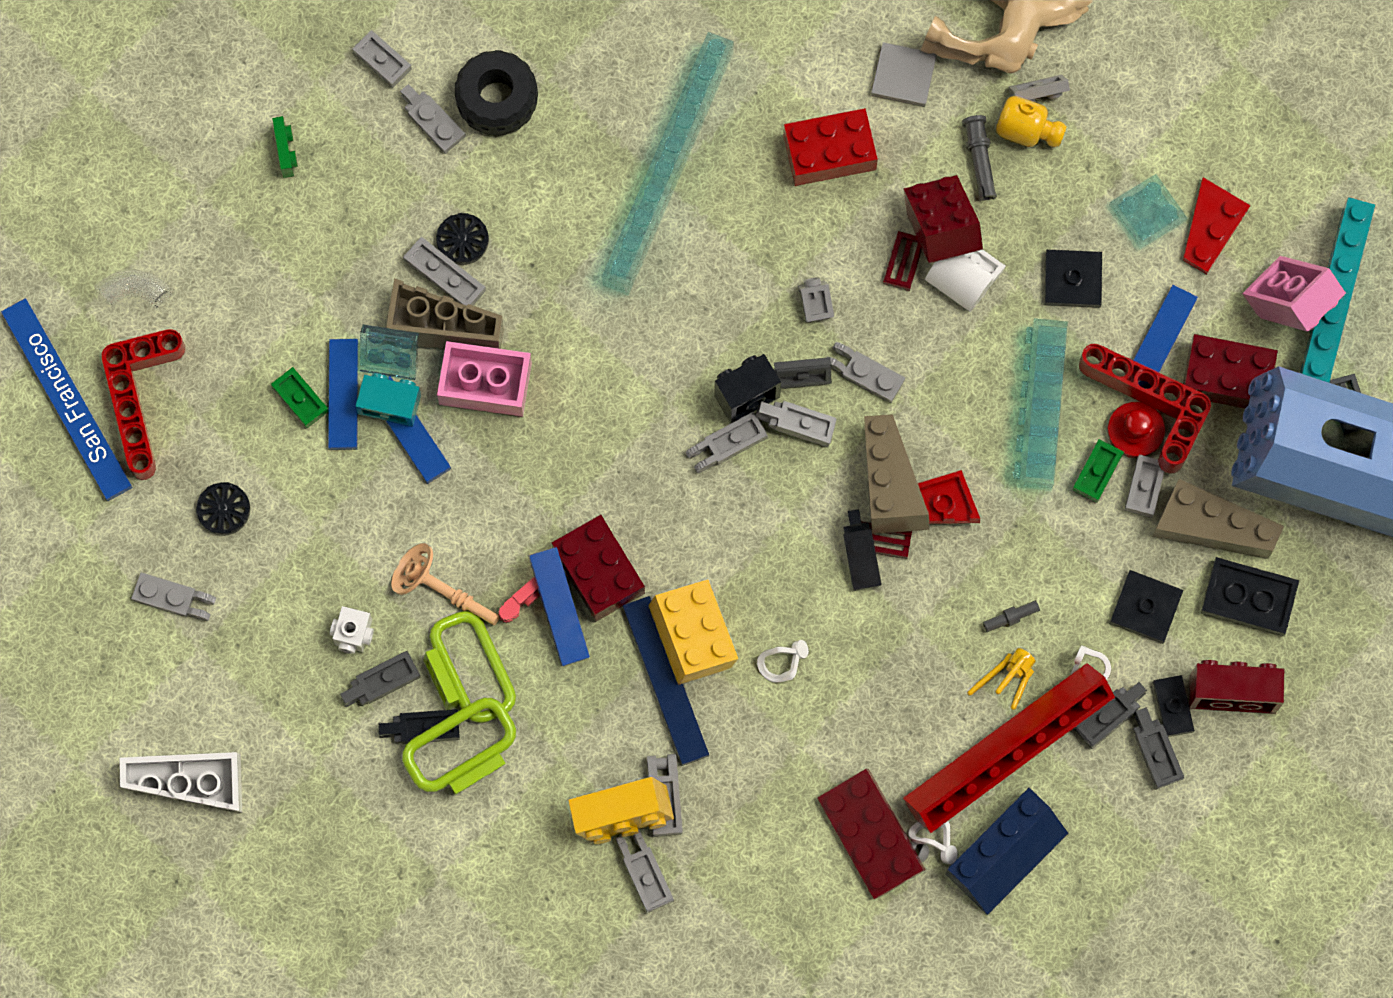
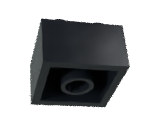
[714,354,781,424]

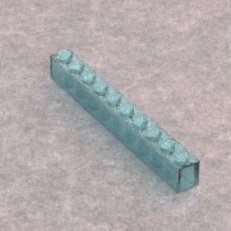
[602,32,734,296]

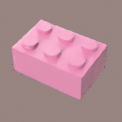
[1242,256,1346,332]
[437,341,532,417]

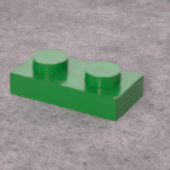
[272,116,298,178]
[271,367,329,428]
[1072,439,1124,503]

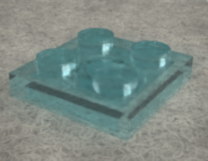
[1109,174,1188,249]
[360,324,419,380]

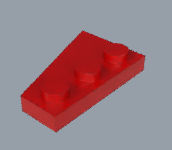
[1183,177,1251,275]
[918,470,980,524]

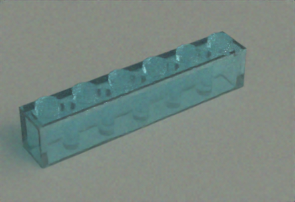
[1013,318,1068,491]

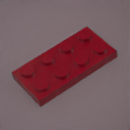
[817,768,926,900]

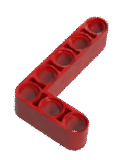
[102,329,185,480]
[1079,344,1211,474]

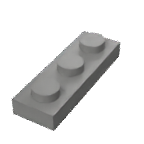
[403,237,486,306]

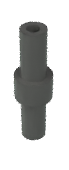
[983,600,1040,632]

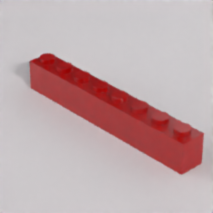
[903,663,1115,833]

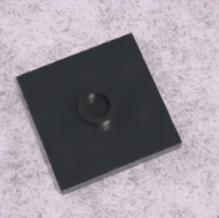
[1045,249,1102,308]
[1109,570,1184,644]

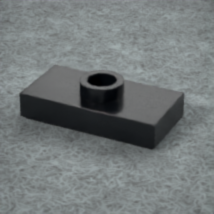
[1153,675,1195,737]

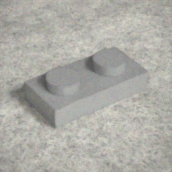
[352,30,412,88]
[1009,75,1070,102]
[1124,455,1164,518]

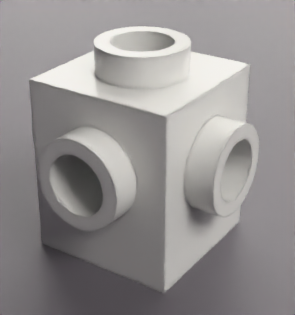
[330,606,374,654]

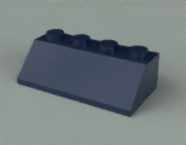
[945,788,1068,915]

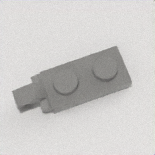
[400,84,466,154]
[755,401,836,447]

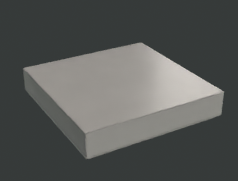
[871,42,936,107]

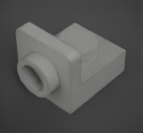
[798,277,834,322]

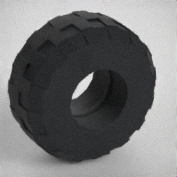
[455,50,538,136]

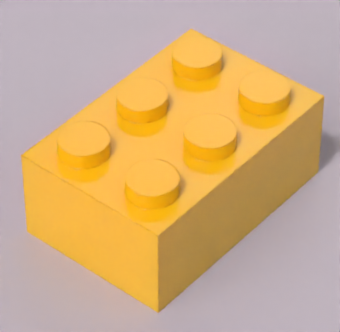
[648,579,738,685]
[568,777,674,844]

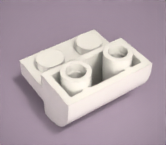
[925,250,1006,312]

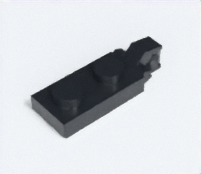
[843,509,882,590]
[378,709,460,744]

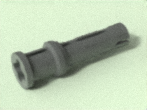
[962,115,997,201]

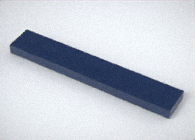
[623,596,709,766]

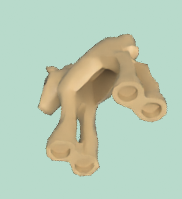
[921,0,1093,73]

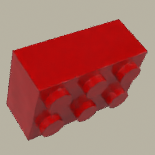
[783,108,878,186]

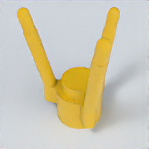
[967,648,1036,710]

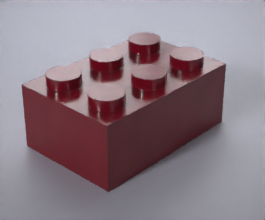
[903,175,983,263]
[1183,334,1278,409]
[551,514,645,622]
[1189,660,1285,714]

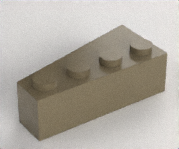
[386,278,504,350]
[864,414,929,534]
[1152,479,1284,559]

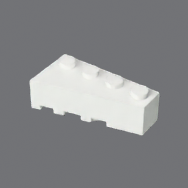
[120,752,242,812]

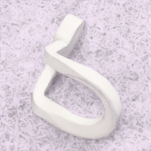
[757,640,809,682]
[1071,645,1111,680]
[908,821,958,864]

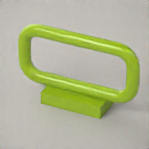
[423,611,516,723]
[402,697,516,795]

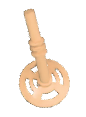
[391,543,500,625]

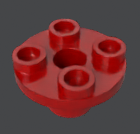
[1108,402,1165,458]

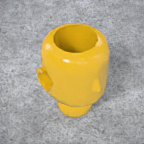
[996,96,1067,147]

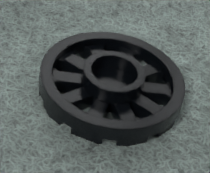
[436,213,489,265]
[196,482,251,536]

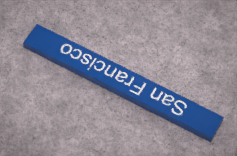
[1,298,133,501]

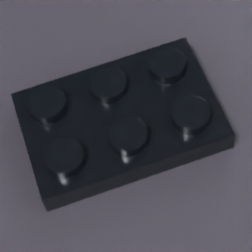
[1201,557,1300,636]

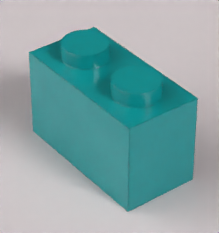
[356,373,421,427]

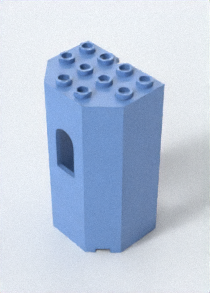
[1231,366,1393,537]

